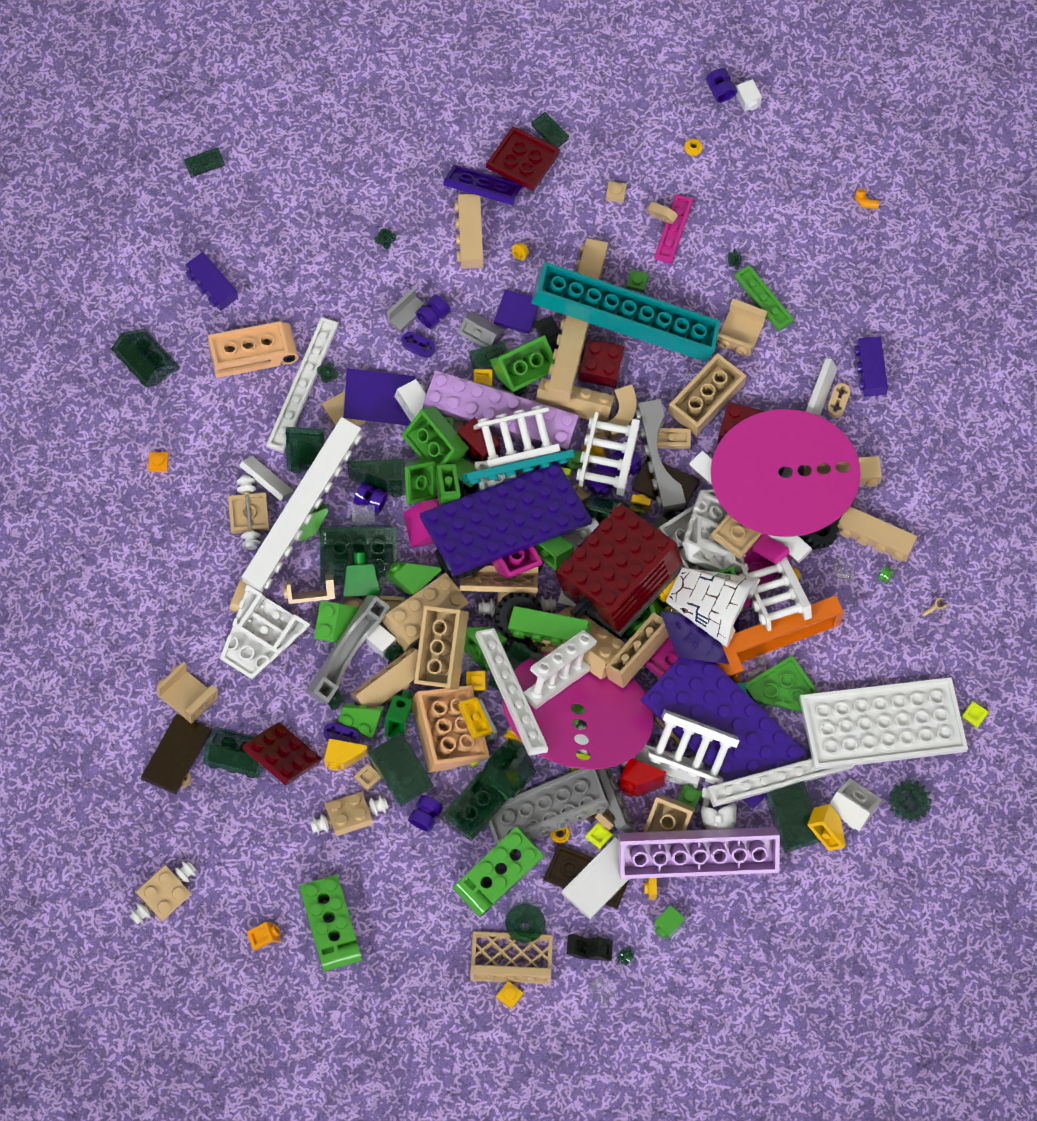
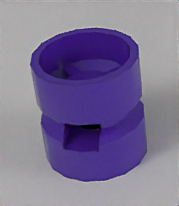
[706,68,737,103]
[415,294,451,330]
[353,481,388,514]
[408,795,443,832]

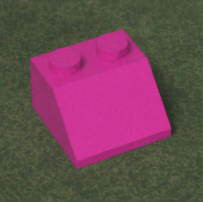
[403,498,439,548]
[492,546,543,578]

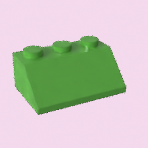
[489,335,555,393]
[402,407,469,475]

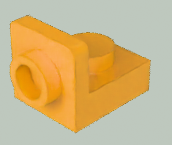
[247,922,282,951]

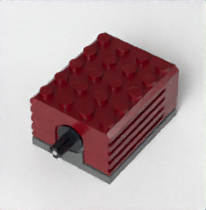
[555,503,684,637]

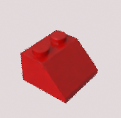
[619,758,666,797]

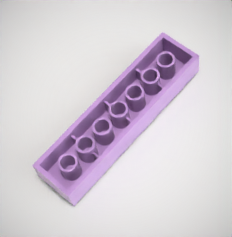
[423,370,579,452]
[618,827,780,879]

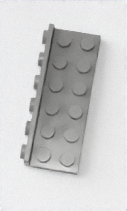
[484,769,610,845]

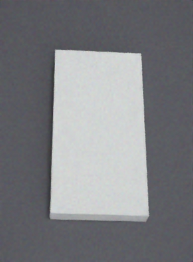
[561,837,630,920]

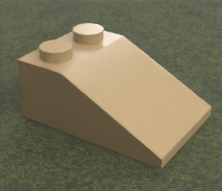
[643,794,696,832]

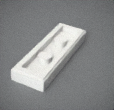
[240,456,294,501]

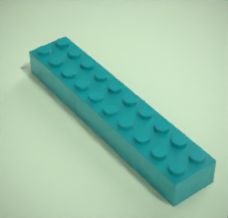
[531,262,720,362]

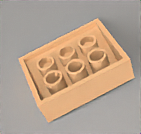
[412,685,490,773]

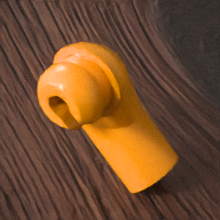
[855,189,879,209]

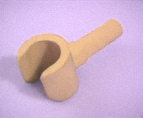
[922,598,949,617]

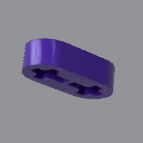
[401,332,435,358]
[323,723,360,744]

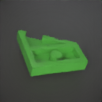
[338,703,384,739]

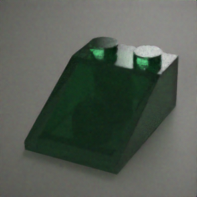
[286,427,326,473]
[347,459,406,497]
[368,732,434,807]
[765,781,821,853]

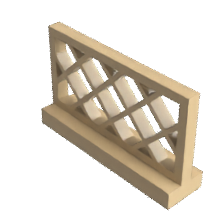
[460,563,538,593]
[470,931,553,984]

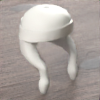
[701,787,737,830]

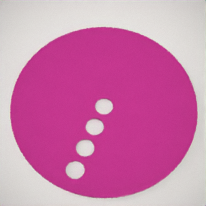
[711,409,861,537]
[503,652,653,769]

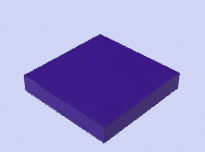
[494,289,539,334]

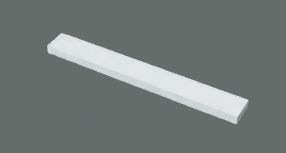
[266,317,339,453]
[781,358,838,478]
[689,451,812,563]
[475,628,548,756]
[706,759,854,807]

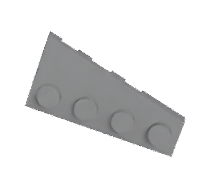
[596,768,639,833]

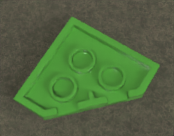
[745,655,819,712]

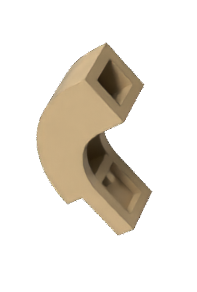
[589,384,637,441]

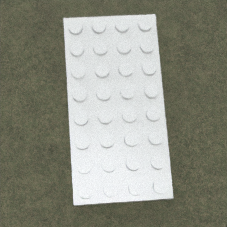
[799,677,968,770]

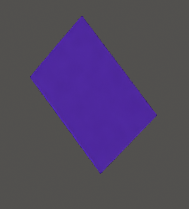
[343,368,415,426]
[660,612,729,664]

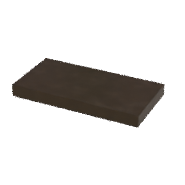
[141,714,211,795]
[543,844,629,910]

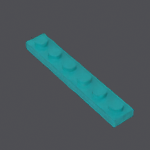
[461,449,575,485]

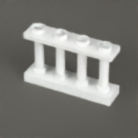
[473,405,560,469]
[576,412,640,496]
[739,557,812,631]
[523,630,597,709]
[647,709,739,785]

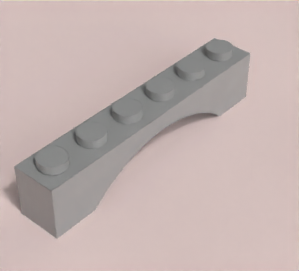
[635,399,686,513]
[306,595,390,703]

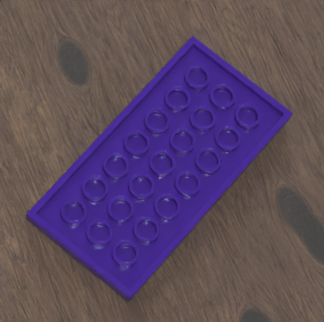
[420,462,592,576]
[640,643,806,809]

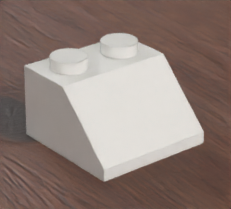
[830,778,882,831]

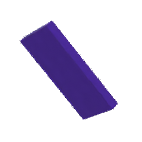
[443,165,523,205]

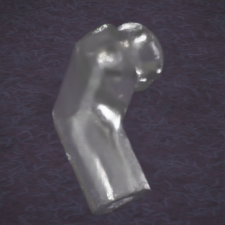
[462,651,473,675]
[746,654,769,680]

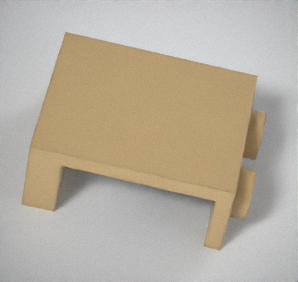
[716,298,768,356]
[283,574,335,604]
[157,661,218,724]

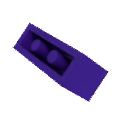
[185,252,238,311]
[854,336,888,397]
[584,450,642,499]

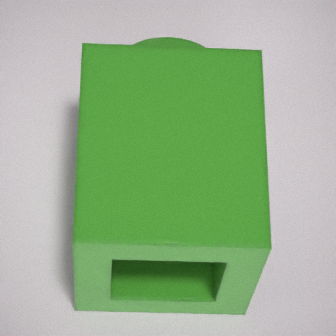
[654,905,685,940]

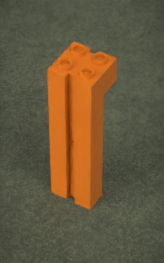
[714,595,844,684]

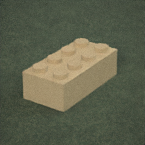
[668,353,746,436]
[382,573,469,651]
[414,606,469,689]
[558,606,626,679]

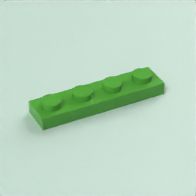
[734,265,794,332]

